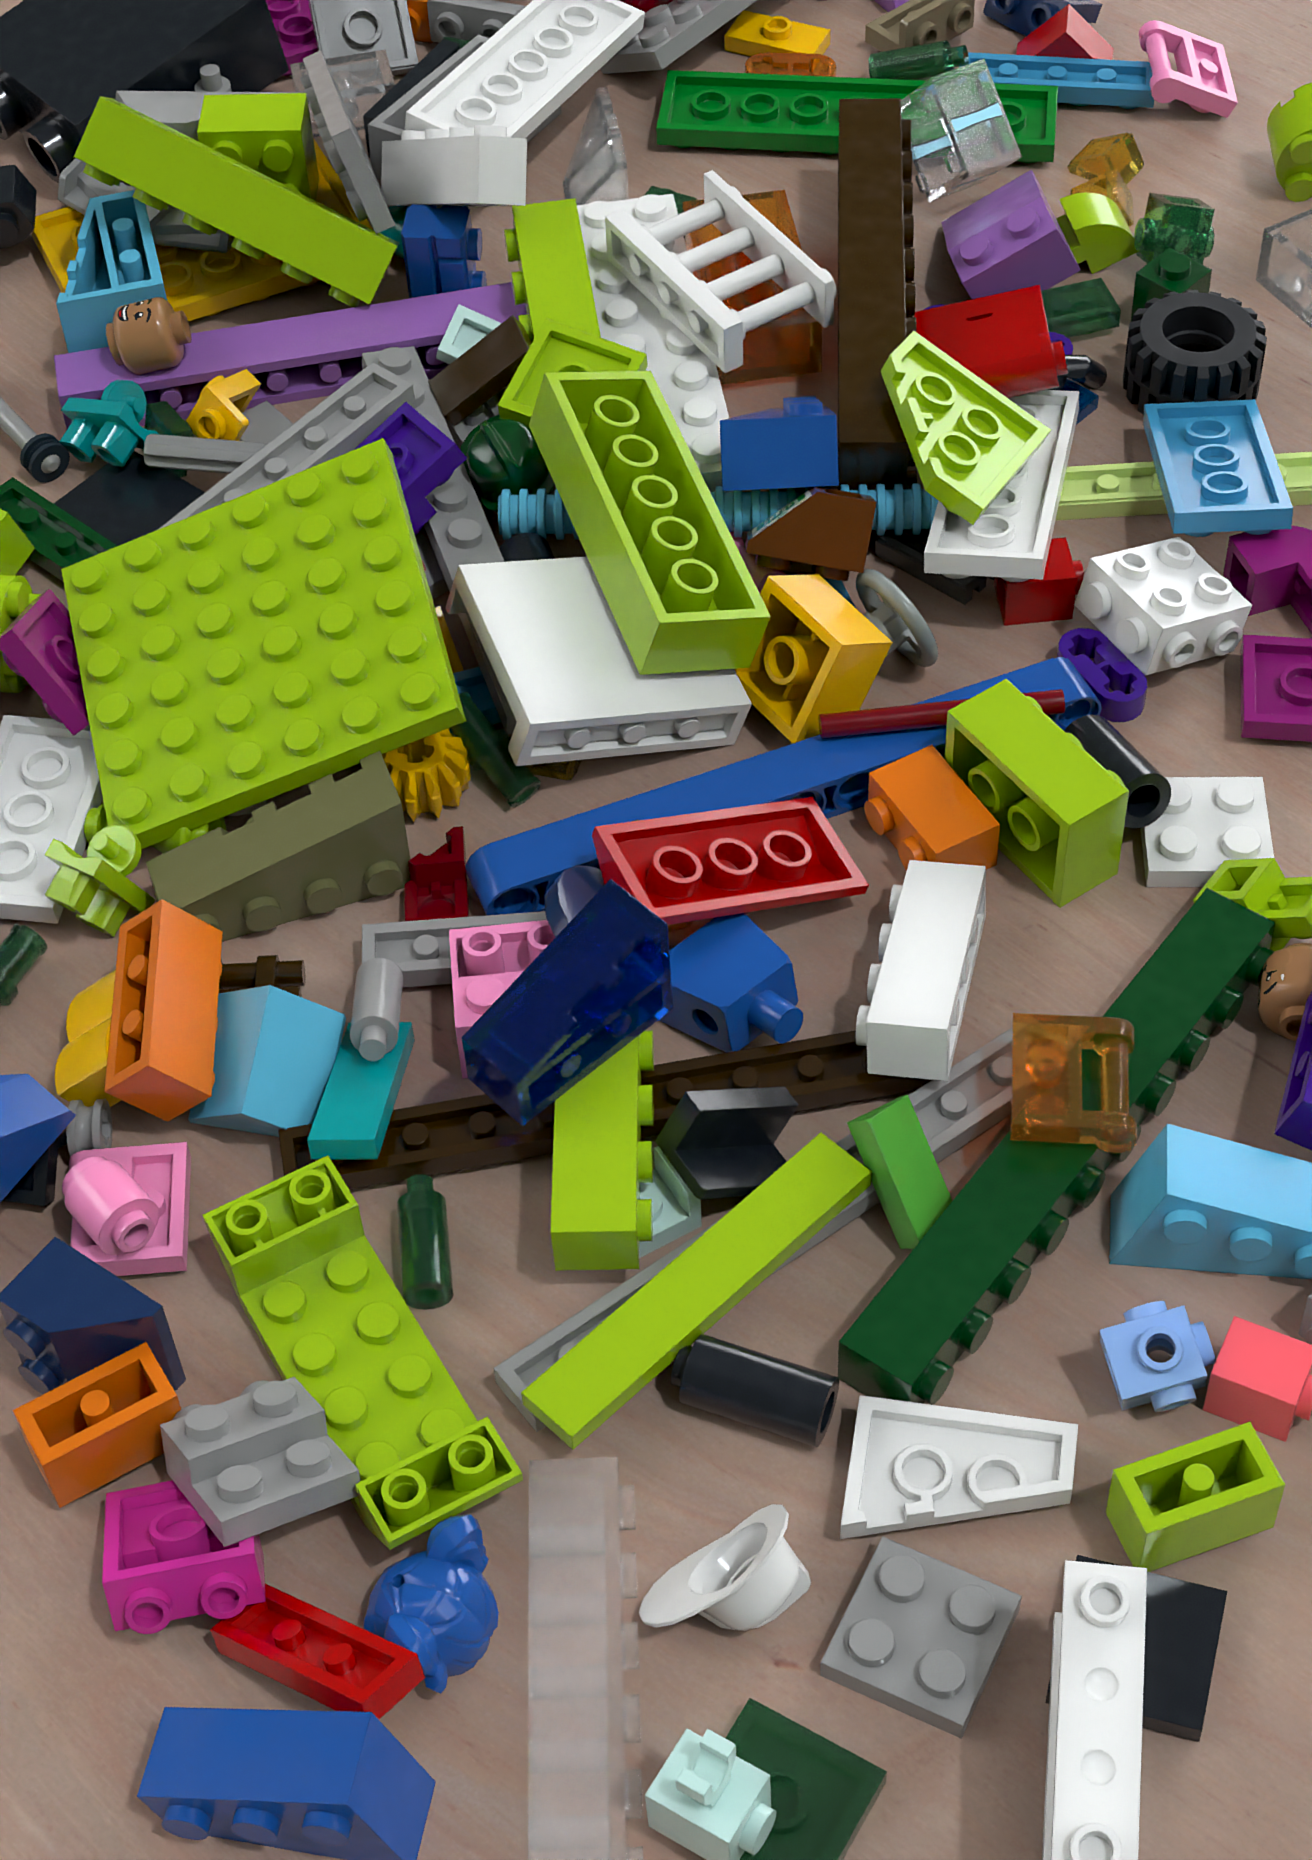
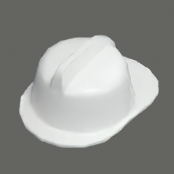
[639,1504,811,1631]

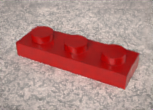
[210,1583,425,1719]

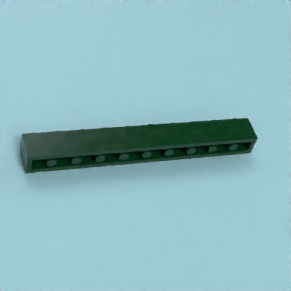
[838,888,1275,1405]

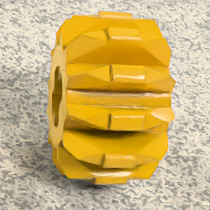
[382,728,471,822]

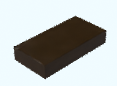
[428,315,532,426]

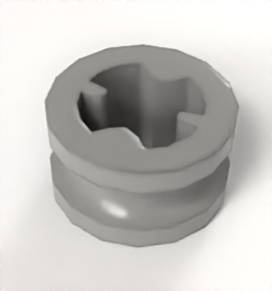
[66,1099,112,1157]

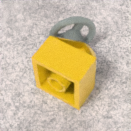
[734,569,939,744]

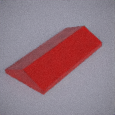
[592,797,869,928]

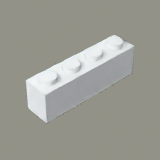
[381,125,527,207]
[856,860,986,1081]

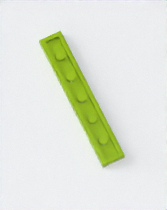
[521,1132,872,1450]

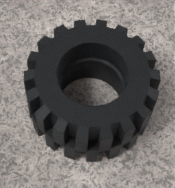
[1123,290,1267,415]

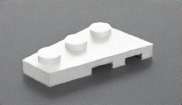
[840,1395,1078,1539]

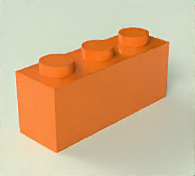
[104,899,223,1122]

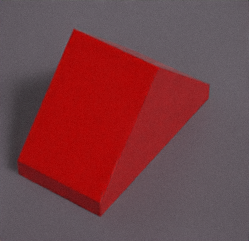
[1016,4,1114,60]

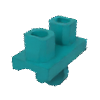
[59,379,159,467]

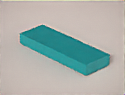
[307,1022,415,1160]

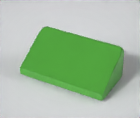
[847,1095,953,1249]

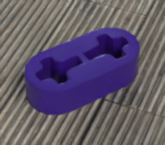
[1057,628,1147,722]

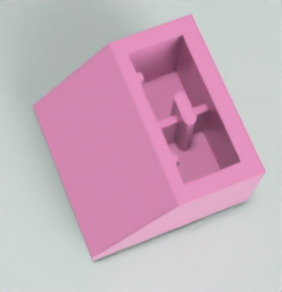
[449,920,587,1079]

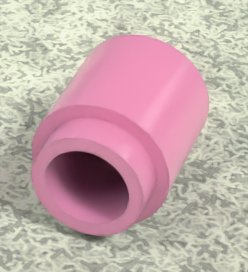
[62,1156,159,1255]

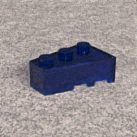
[461,879,673,1126]

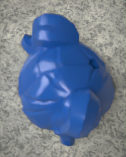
[364,1514,499,1694]

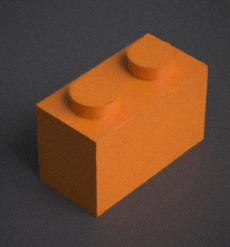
[864,745,1000,870]
[13,1342,181,1508]

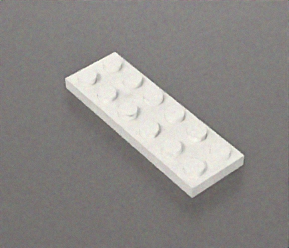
[405,0,645,138]
[924,390,1079,582]

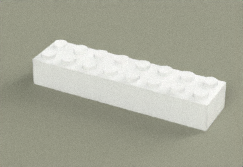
[577,194,733,492]

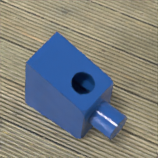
[642,913,803,1053]

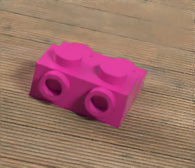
[102,1480,266,1634]

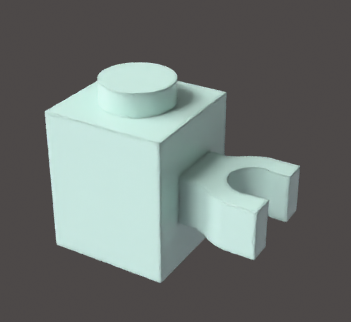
[645,1729,777,1860]

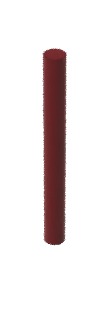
[818,689,1065,739]

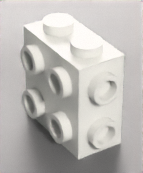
[1074,537,1252,676]

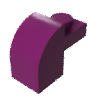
[1223,525,1312,634]

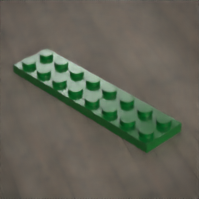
[656,70,1058,163]

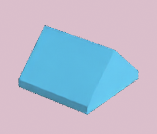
[188,985,346,1137]

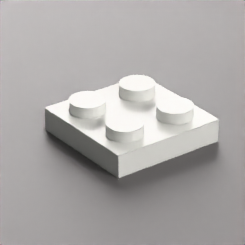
[1140,777,1274,887]

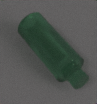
[869,40,969,81]
[397,1174,454,1310]

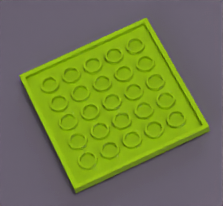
[61,438,466,849]

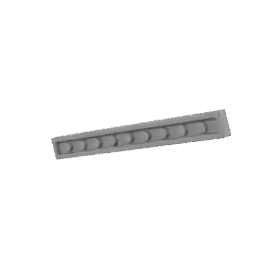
[362,346,517,735]
[494,1014,1074,1432]

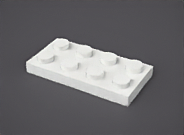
[0,715,103,924]

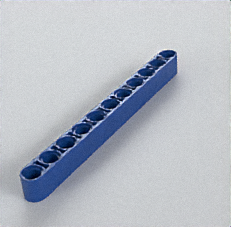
[465,657,1102,915]

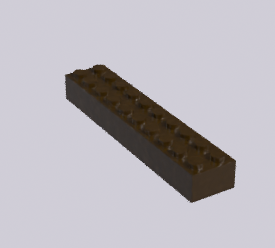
[838,98,917,490]

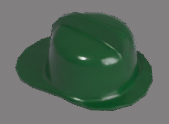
[460,414,555,513]

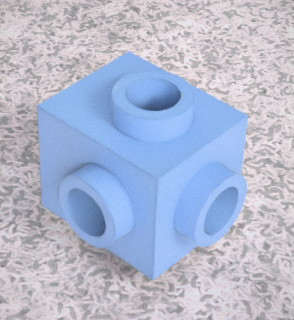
[1100,1301,1216,1412]

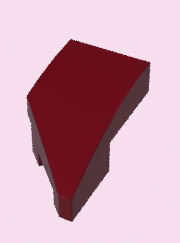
[404,826,469,921]

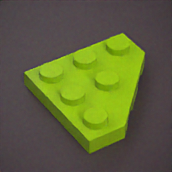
[880,331,1051,525]

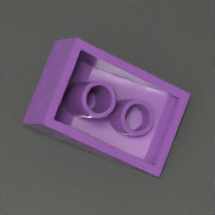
[941,169,1081,299]

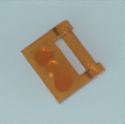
[1010,1013,1137,1153]

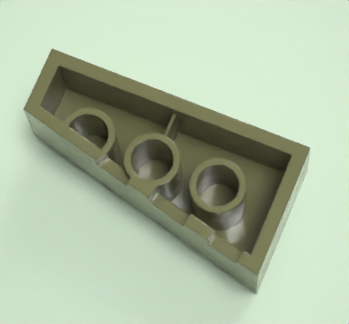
[146,751,411,942]

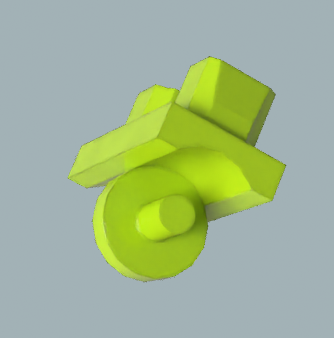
[45,825,155,937]

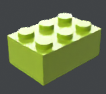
[945,679,1129,908]

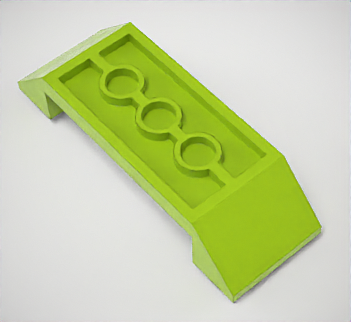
[202,1155,523,1550]

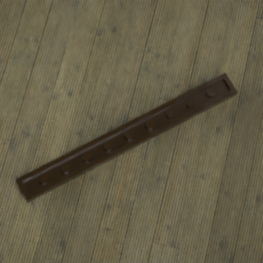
[278,1030,931,1189]

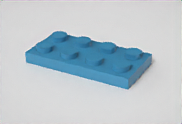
[1143,399,1293,537]

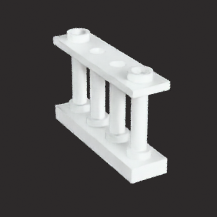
[605,170,837,373]
[1042,1560,1147,1860]

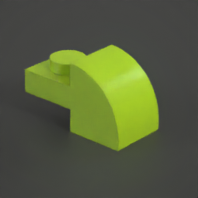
[1056,192,1140,274]
[1193,858,1312,951]

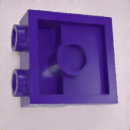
[352,402,467,536]

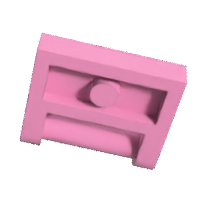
[1138,20,1238,118]
[69,1142,191,1276]

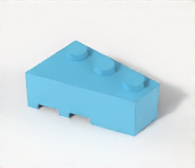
[56,190,167,353]
[1109,1124,1312,1279]

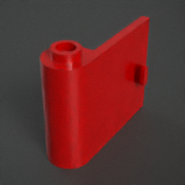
[914,285,1068,398]

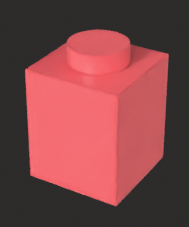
[1203,1316,1312,1442]

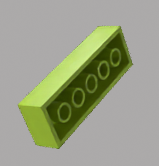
[74,96,399,307]
[529,371,771,675]

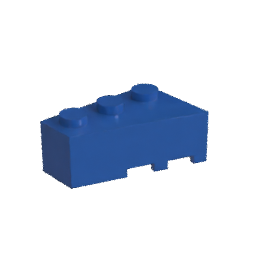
[720,396,839,491]
[137,1707,436,1860]

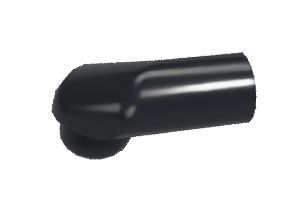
[1048,355,1107,391]

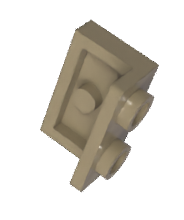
[865,0,975,65]

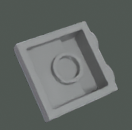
[160,1377,360,1547]

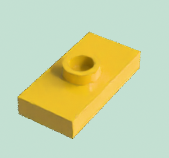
[724,10,831,70]

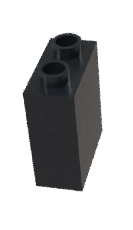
[0,0,289,183]

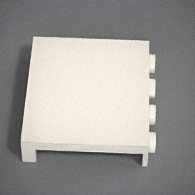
[445,556,752,766]

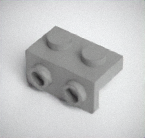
[427,0,526,46]

